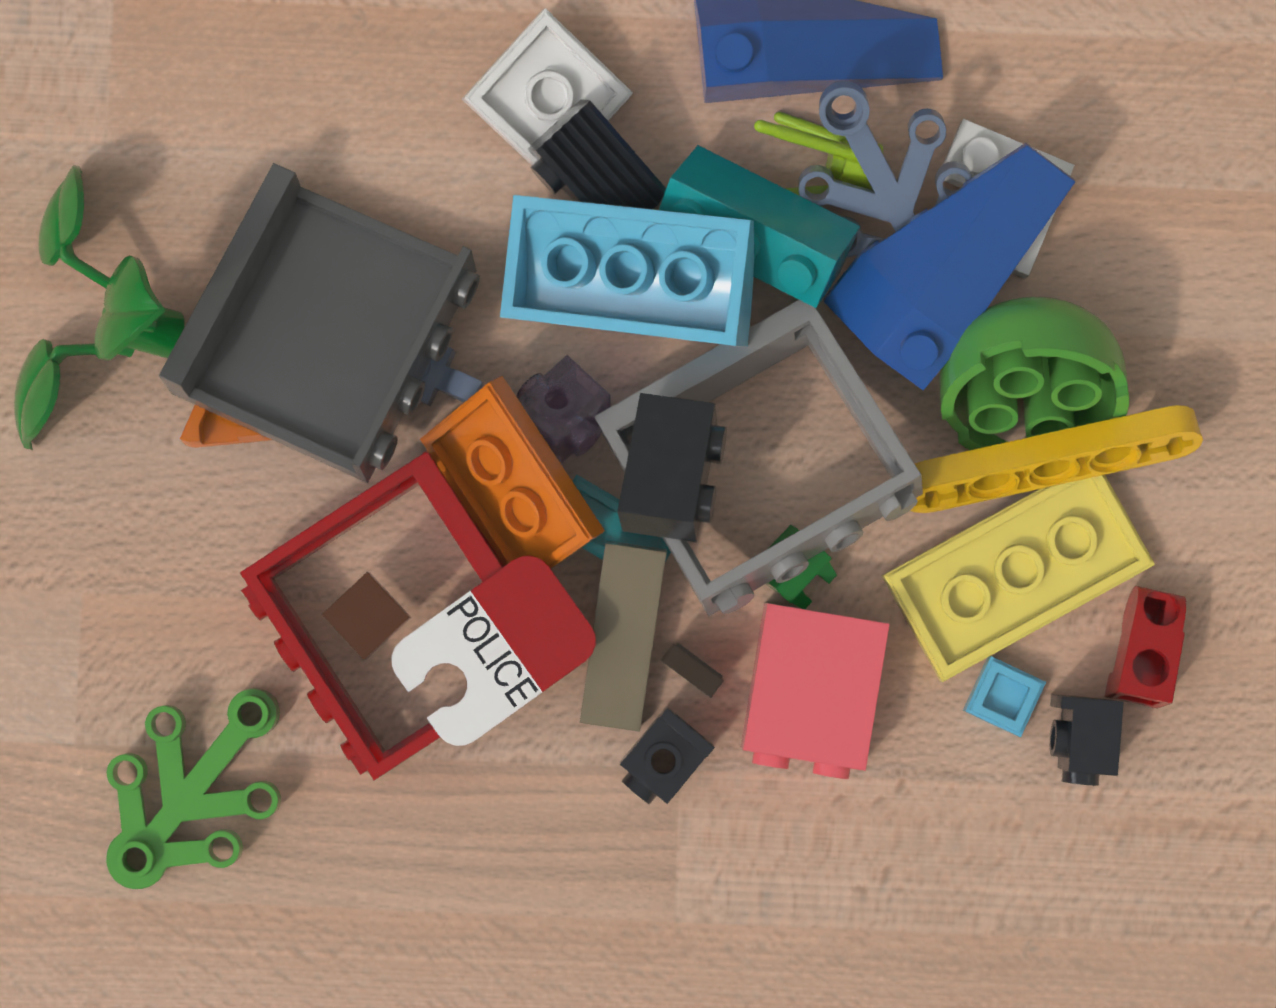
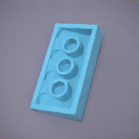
[500,195,754,347]

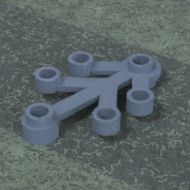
[798,81,972,258]

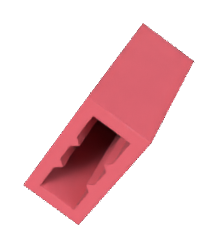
[740,603,890,779]

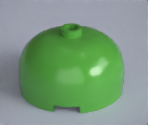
[940,297,1129,450]

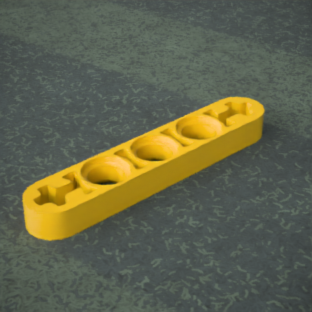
[910,405,1203,513]

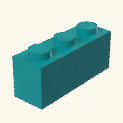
[659,145,860,308]

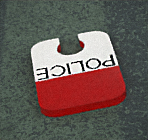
[392,556,596,746]

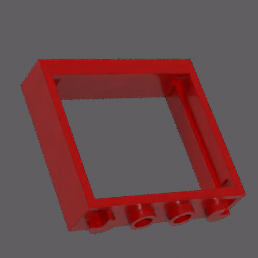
[240,451,504,780]

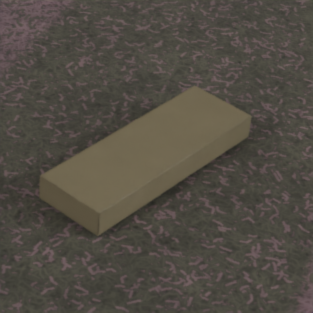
[580,540,667,732]

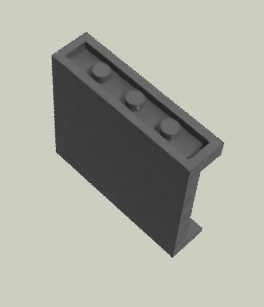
[159,163,480,483]

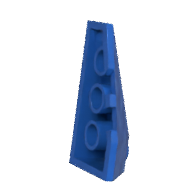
[694,0,943,103]
[823,143,1075,391]

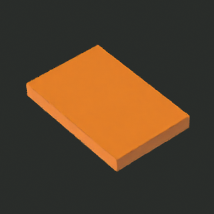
[420,375,605,569]

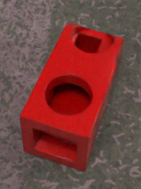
[1104,586,1186,709]

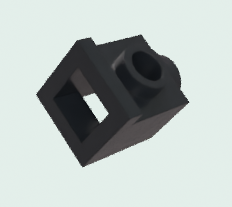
[1049,694,1124,786]
[620,706,715,805]

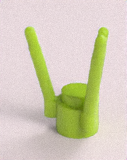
[754,111,883,196]

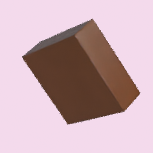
[321,572,412,660]

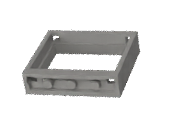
[594,300,923,616]

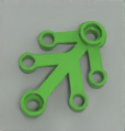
[106,688,281,889]

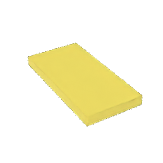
[881,475,1155,682]

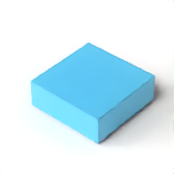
[963,656,1046,737]

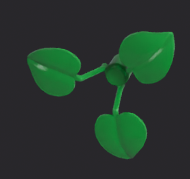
[14,165,185,450]

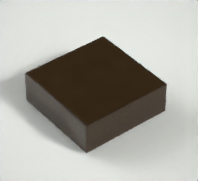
[661,642,724,698]

